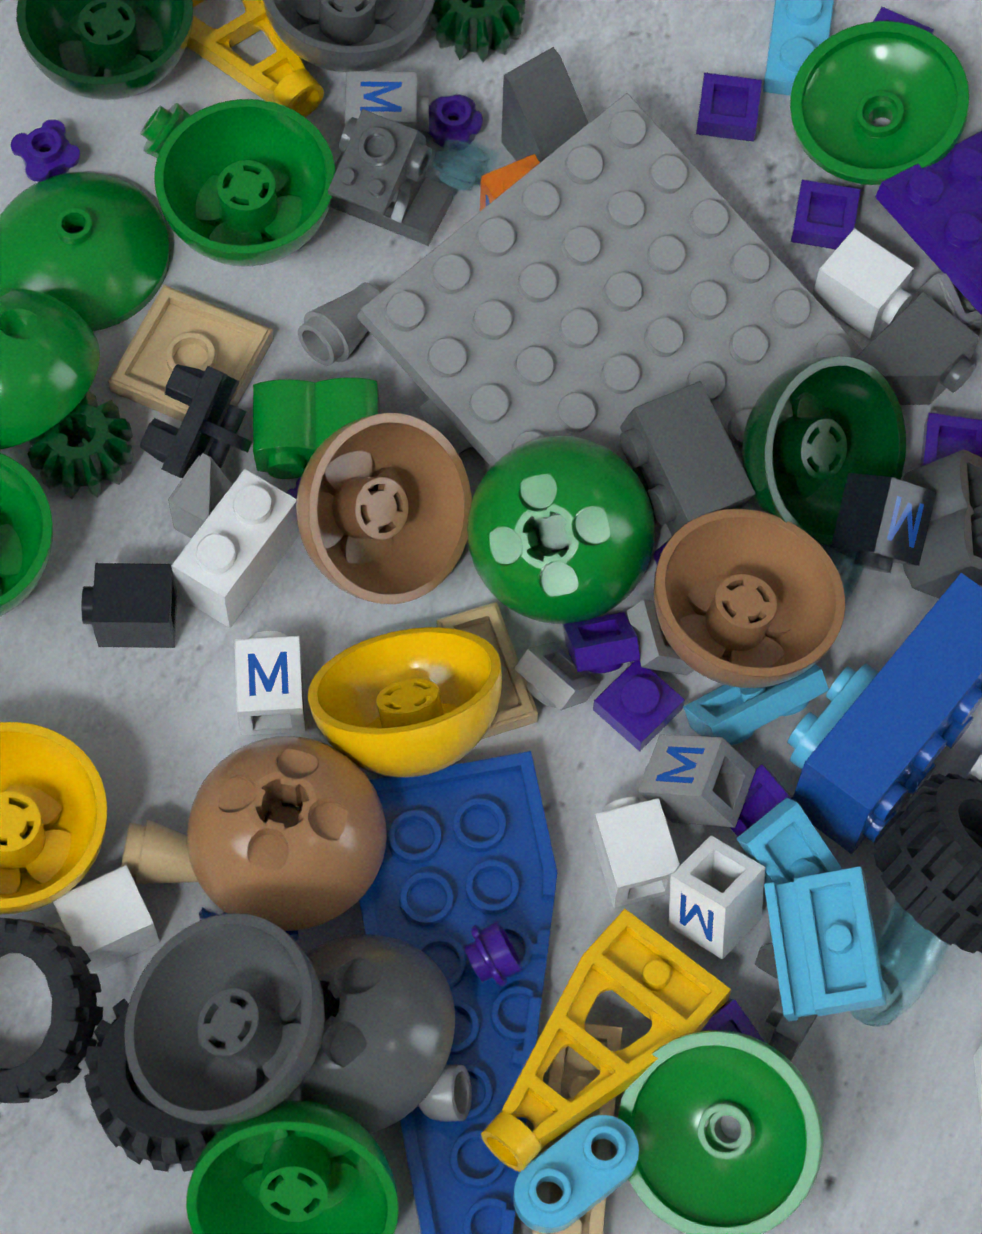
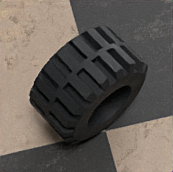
[873,773,982,953]
[84,998,226,1172]

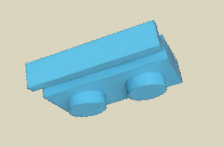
[764,866,887,1022]

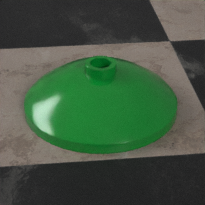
[790,21,969,185]
[0,172,170,331]
[618,1030,824,1234]

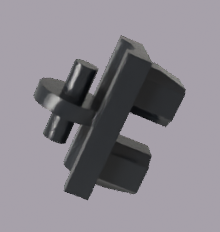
[140,364,253,478]

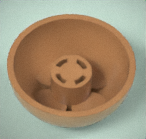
[296,413,472,604]
[654,509,845,688]
[187,736,386,931]

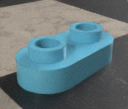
[787,663,879,770]
[513,1115,639,1234]

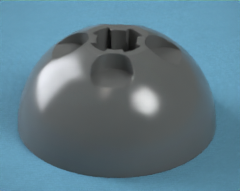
[263,0,434,73]
[125,913,325,1125]
[285,934,455,1133]

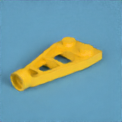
[187,0,324,117]
[481,909,731,1172]

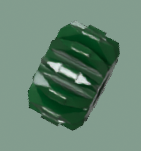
[428,0,526,62]
[27,390,134,499]

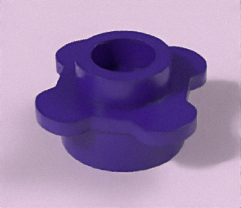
[11,119,81,182]

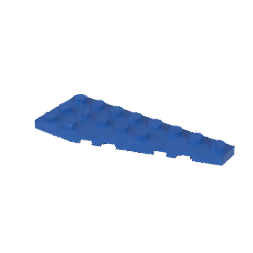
[359,751,558,1234]

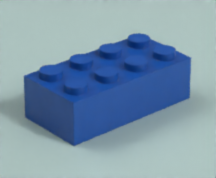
[793,573,982,854]

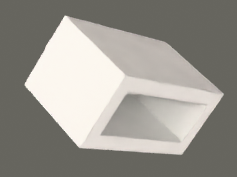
[171,469,299,628]

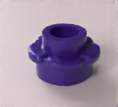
[428,94,483,150]
[464,921,523,986]

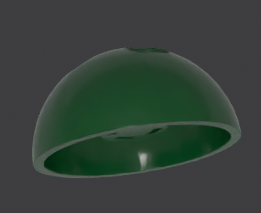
[16,0,193,100]
[742,356,906,545]

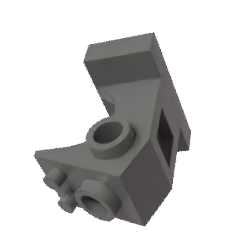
[328,109,453,246]

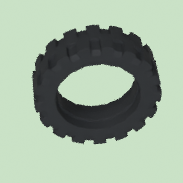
[0,918,103,1103]

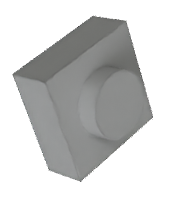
[627,599,694,675]
[514,642,600,710]

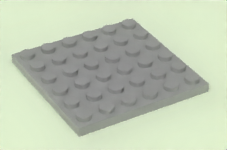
[357,93,862,556]

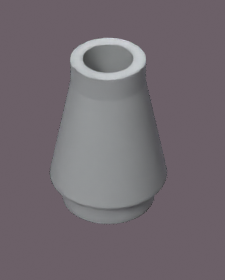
[298,282,380,366]

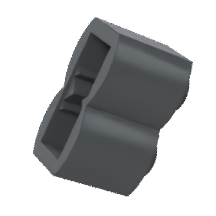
[902,449,982,599]

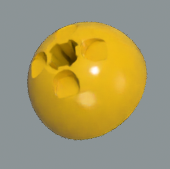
[307,627,502,777]
[0,722,107,914]

